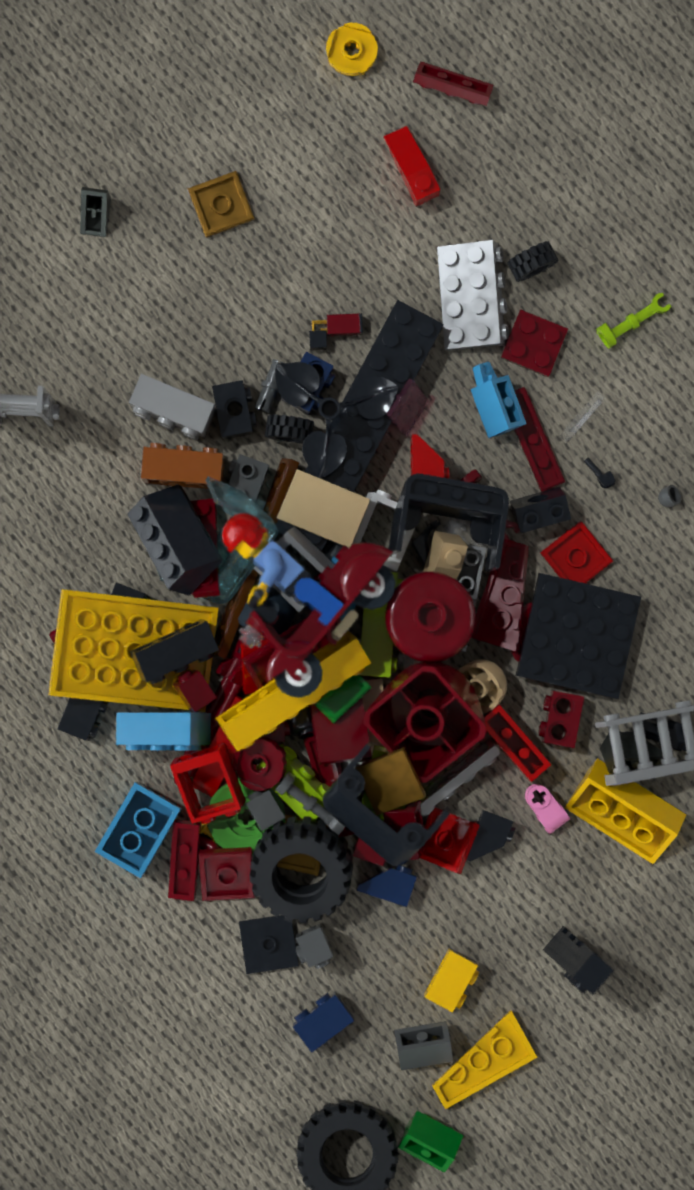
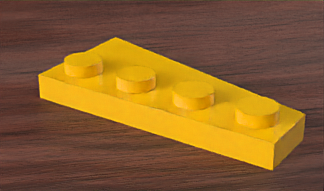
[432,1010,537,1109]

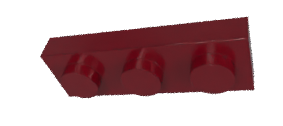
[413,61,494,106]
[168,819,201,901]

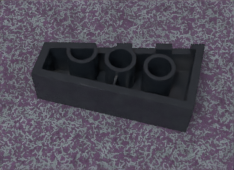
[543,926,614,995]

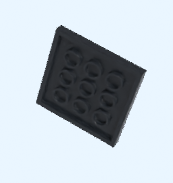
[515,573,641,699]

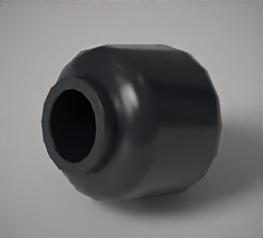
[286,705,314,739]

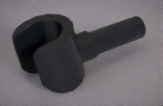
[584,458,616,489]

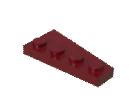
[471,540,529,653]

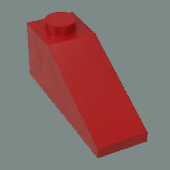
[383,126,440,206]

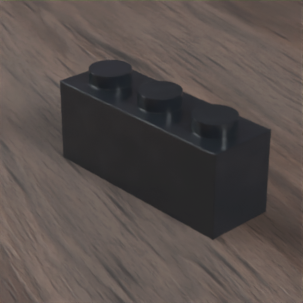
[130,619,219,684]

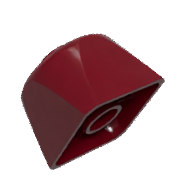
[364,662,486,783]

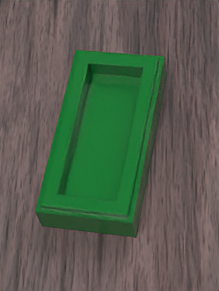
[315,674,372,724]

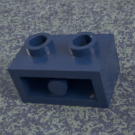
[293,992,354,1053]

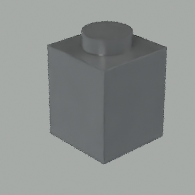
[245,790,285,831]

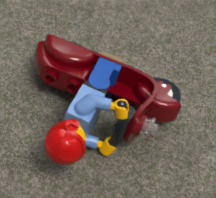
[222,513,395,698]

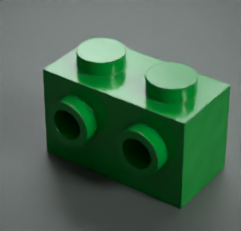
[398,1111,464,1173]

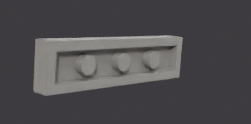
[420,739,500,816]

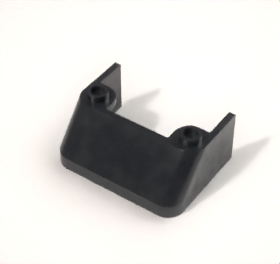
[388,473,509,572]
[323,740,451,866]

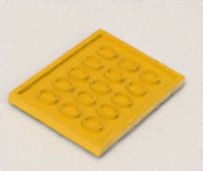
[48,589,219,712]

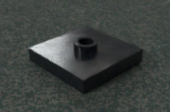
[239,915,299,974]

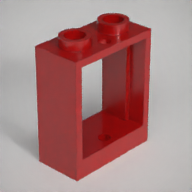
[170,743,246,824]

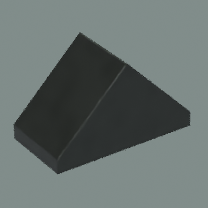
[80,187,111,237]

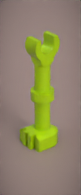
[596,293,671,349]

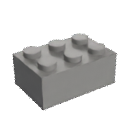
[129,374,217,441]

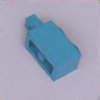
[470,362,526,438]

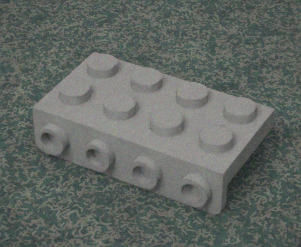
[437,240,509,351]

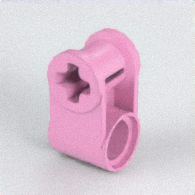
[525,784,570,835]

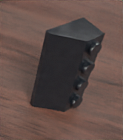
[127,485,223,596]

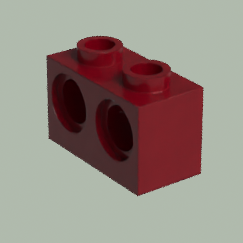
[538,691,584,748]

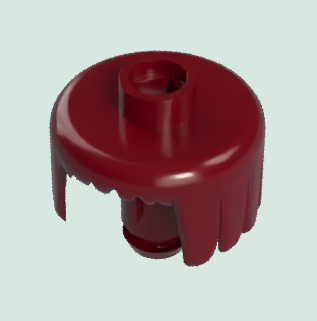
[385,571,476,663]

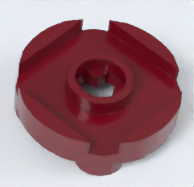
[233,737,287,791]

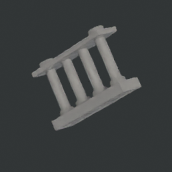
[0,386,60,426]
[595,700,694,786]

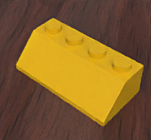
[565,758,686,864]

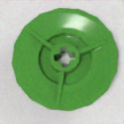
[208,778,285,855]

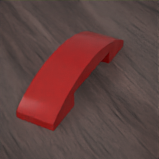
[192,695,243,797]

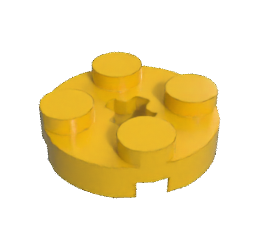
[326,22,378,76]

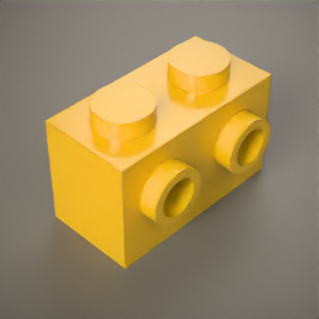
[424,948,479,1013]

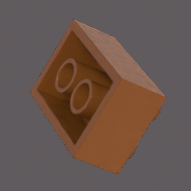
[141,443,225,490]

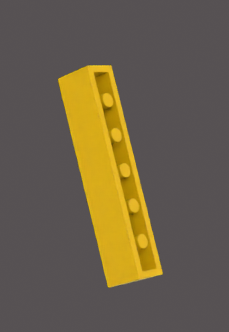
[215,631,371,751]

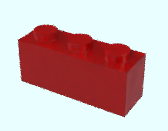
[484,705,551,782]

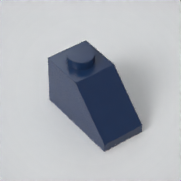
[356,865,417,907]

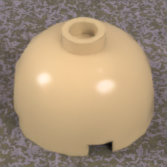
[458,659,507,713]

